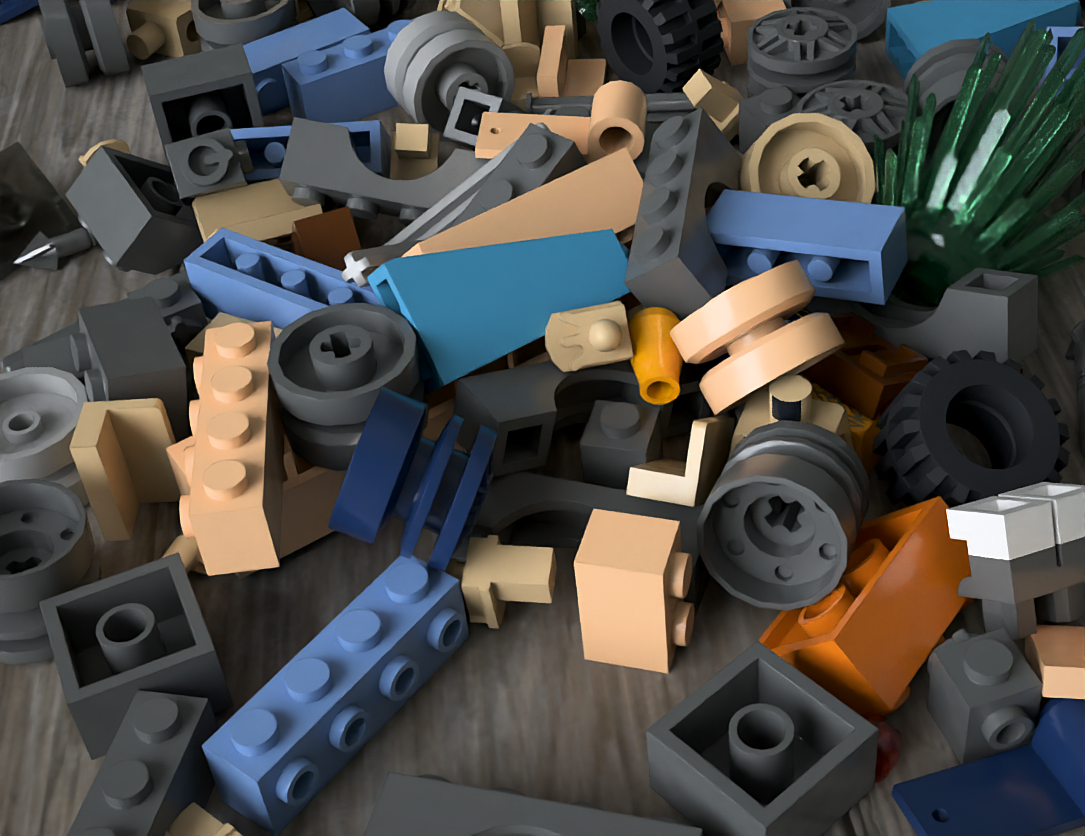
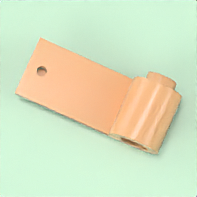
[475,80,648,164]

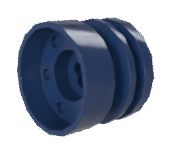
[328,387,498,572]

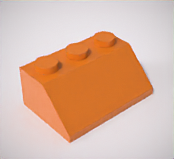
[758,496,975,717]

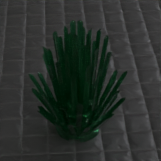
[873,19,1085,307]

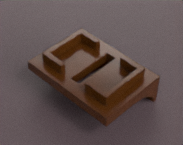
[801,312,928,421]

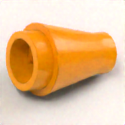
[628,307,683,405]

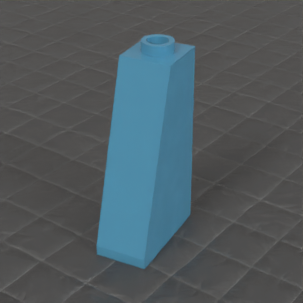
[885,0,1081,80]
[367,229,631,394]

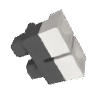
[946,482,1085,640]

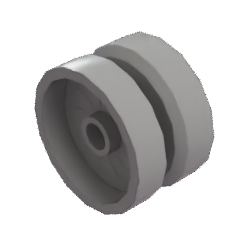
[384,11,515,143]
[0,367,90,506]

